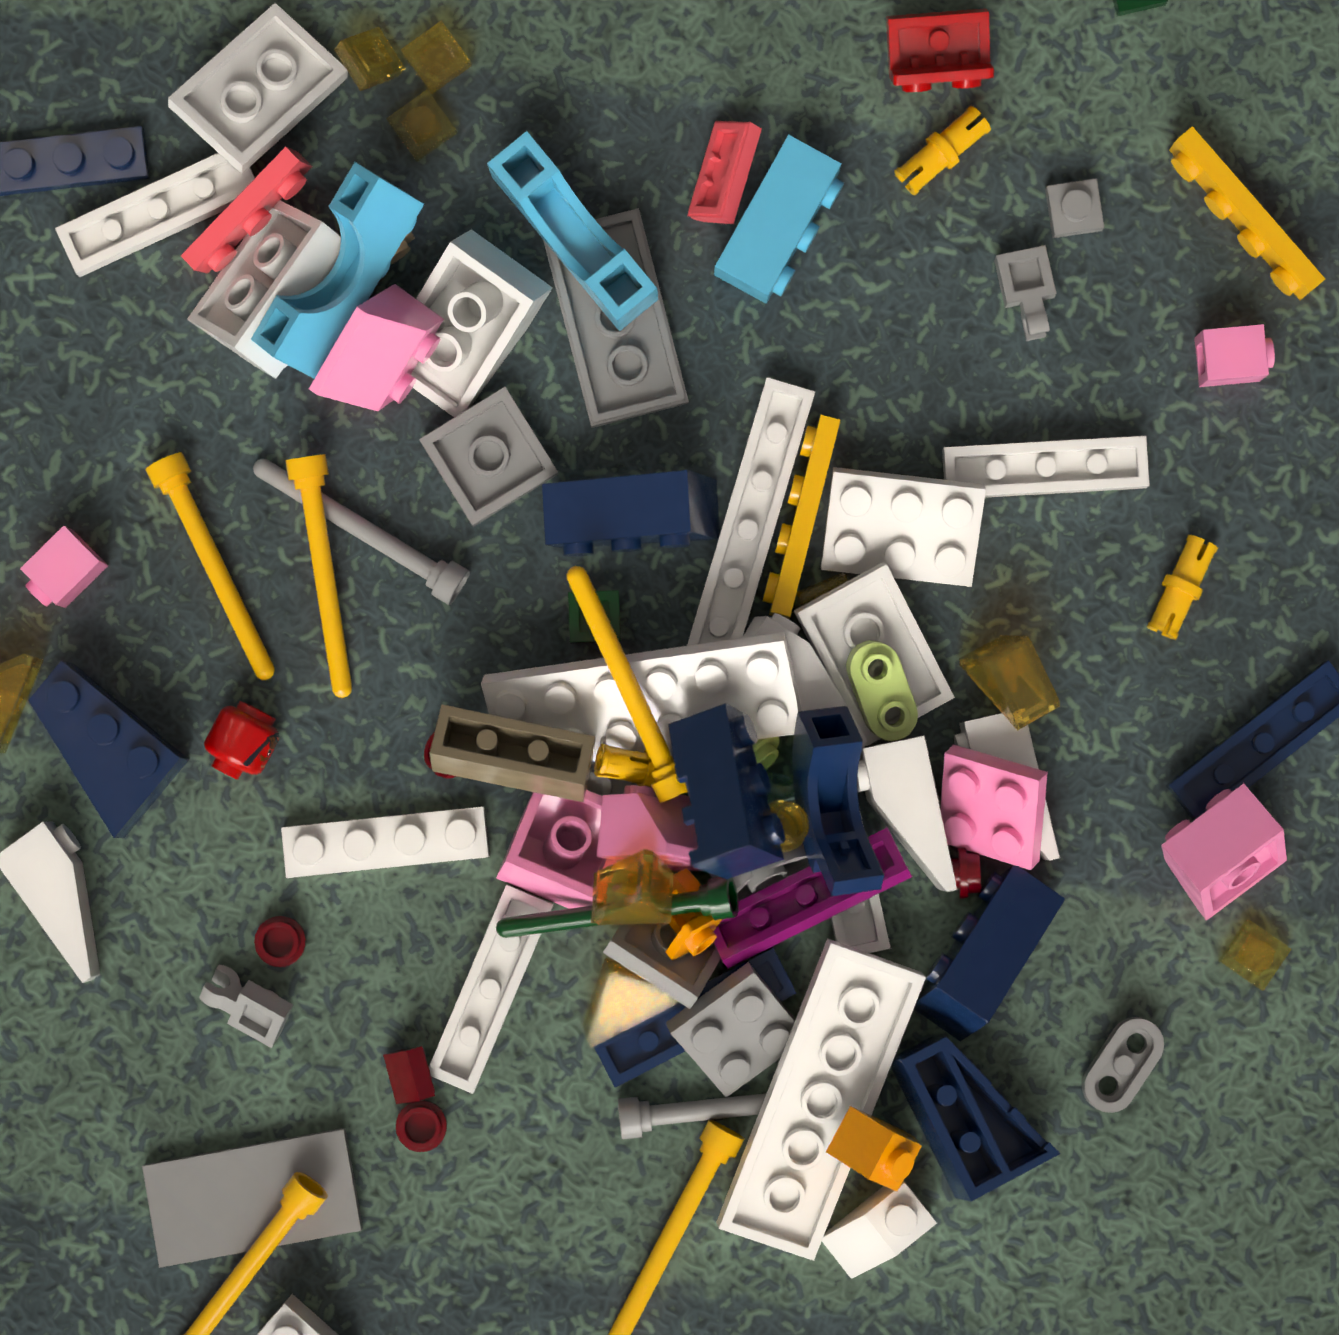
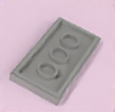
[543,208,689,428]
[142,1128,363,1268]

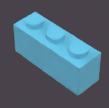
[714,134,844,304]

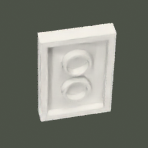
[168,3,348,174]
[821,467,986,587]
[794,562,955,746]

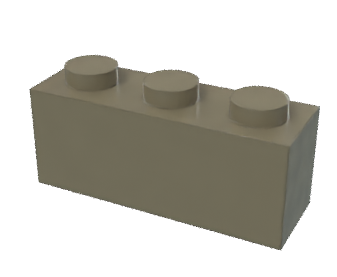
[430,704,595,803]

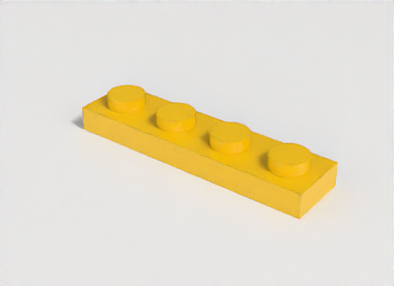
[1169,126,1325,300]
[762,415,840,619]

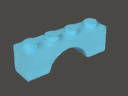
[487,131,659,331]
[251,162,424,379]

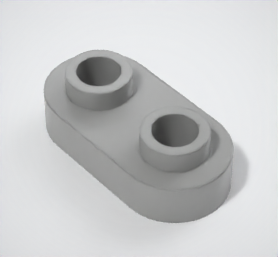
[1082,1017,1164,1113]

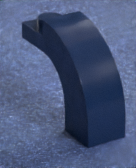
[792,706,884,896]

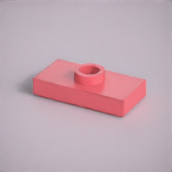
[687,121,762,224]

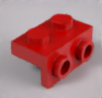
[886,8,994,92]

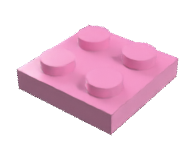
[940,745,1048,870]

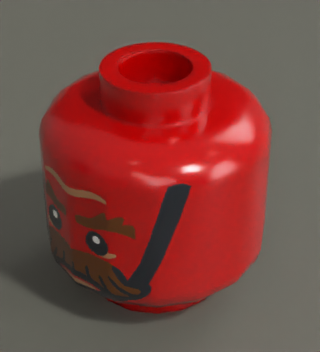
[204,701,280,780]

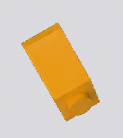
[826,1106,922,1192]

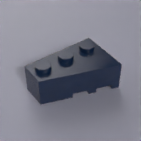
[542,470,720,556]
[28,661,189,838]
[668,703,785,879]
[914,865,1065,1041]
[891,1037,1061,1202]

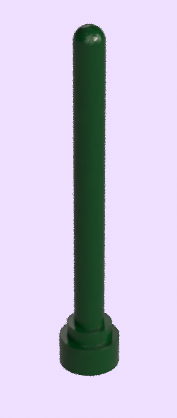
[496,877,739,938]

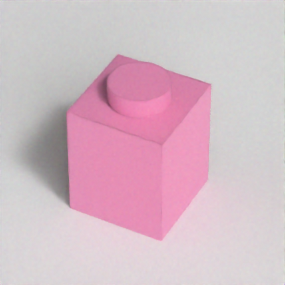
[1194,324,1275,387]
[20,526,109,608]

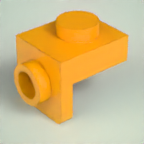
[659,868,722,961]

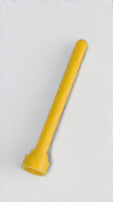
[145,452,275,680]
[285,454,352,698]
[567,566,687,803]
[608,1120,745,1335]
[184,1172,328,1335]

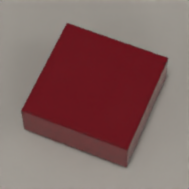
[383,1046,435,1104]

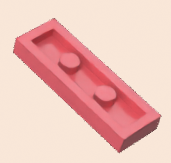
[181,147,312,274]

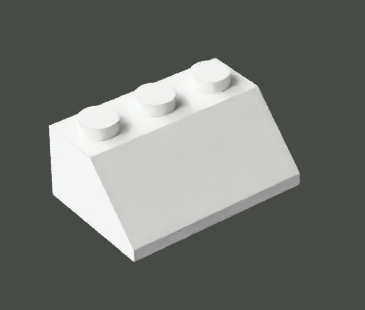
[187,201,341,379]

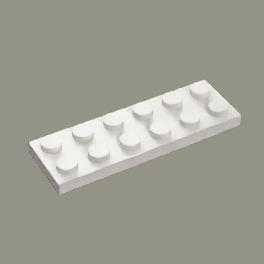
[481,632,802,762]
[716,938,926,1261]

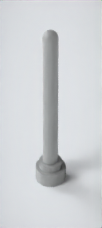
[253,459,470,605]
[618,1093,767,1140]

